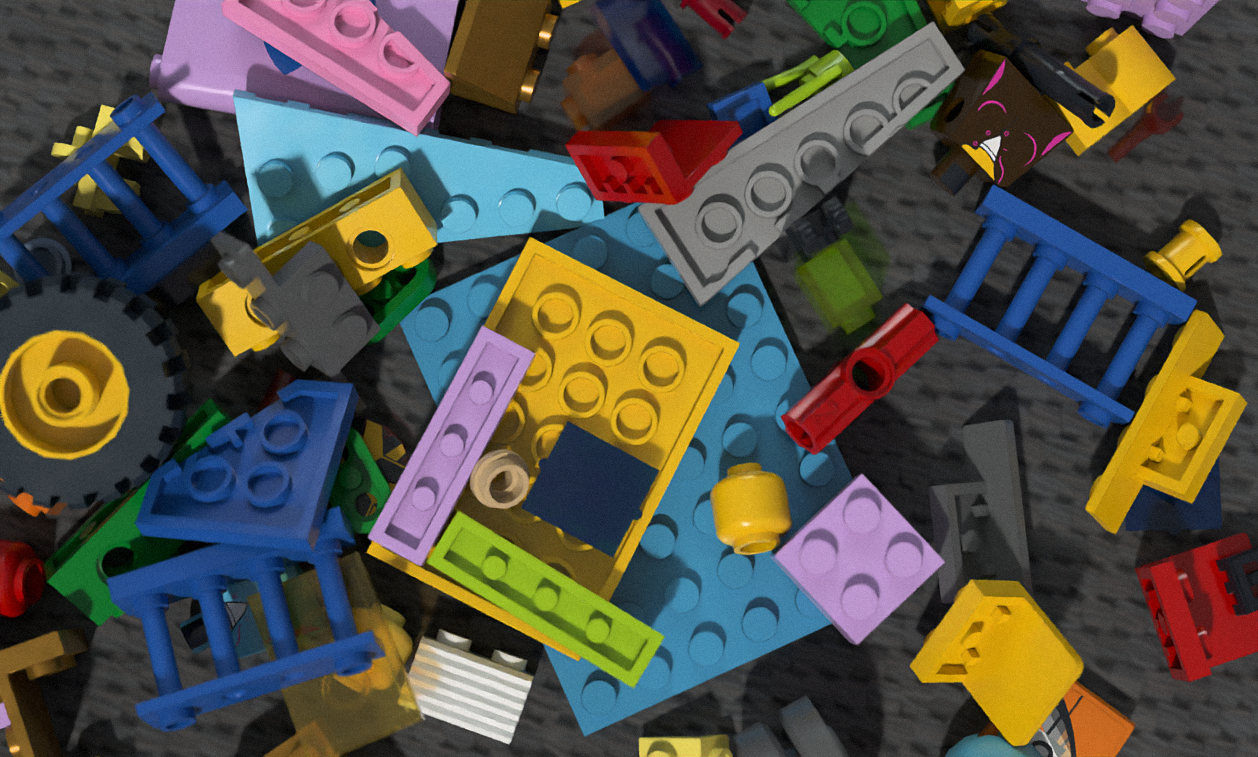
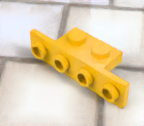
[1086,309,1247,534]

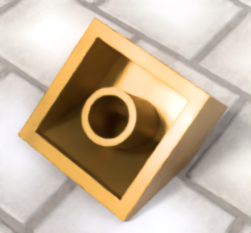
[444,0,559,115]

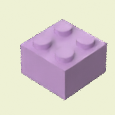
[770,474,945,645]

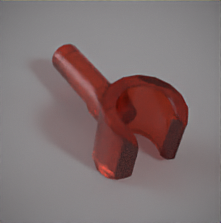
[1107,94,1184,163]

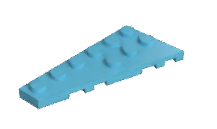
[233,89,605,247]

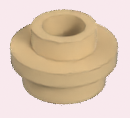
[470,449,529,509]

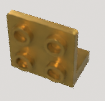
[0,628,89,757]

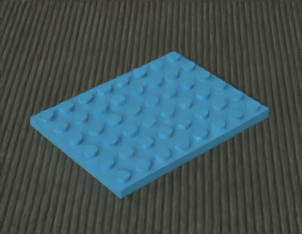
[400,202,852,737]

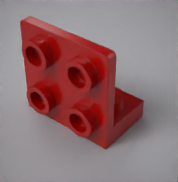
[565,120,743,205]
[1134,533,1258,682]

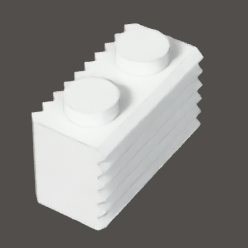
[398,629,535,744]

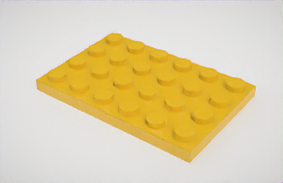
[366,237,740,661]

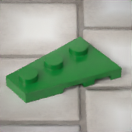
[786,0,955,131]

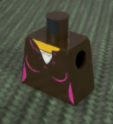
[929,49,1074,196]

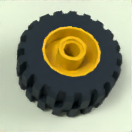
[0,272,193,510]

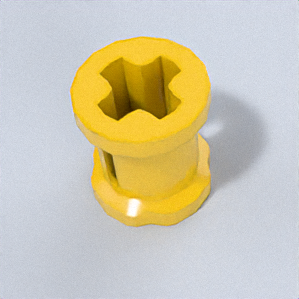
[1143,219,1222,292]

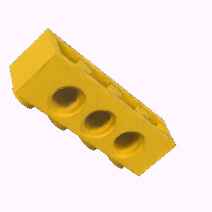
[196,167,437,357]

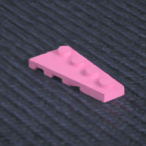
[221,0,450,137]

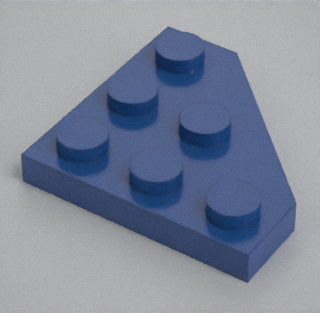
[135,379,359,552]

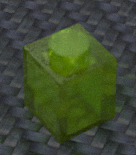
[792,238,883,335]

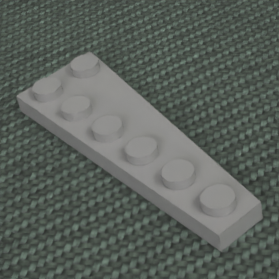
[638,22,965,307]

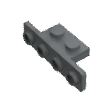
[211,231,381,416]
[928,420,1034,604]

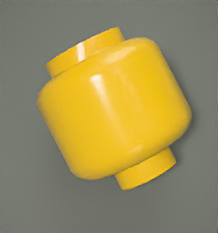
[710,463,792,555]

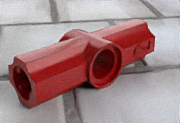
[781,303,939,455]

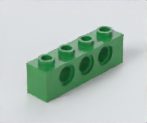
[43,398,233,627]

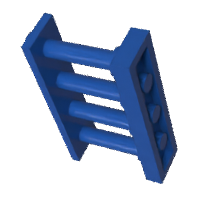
[0,91,248,295]
[918,184,1197,429]
[107,506,387,732]

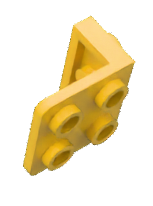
[910,579,1083,746]

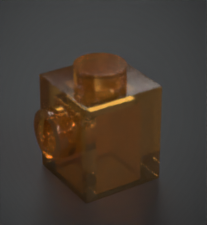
[559,43,652,131]

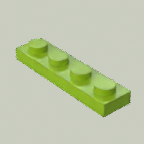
[427,511,665,689]

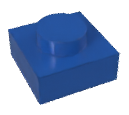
[706,82,778,150]

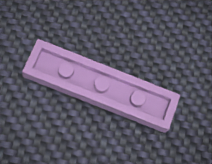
[368,325,536,566]

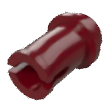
[679,0,749,41]

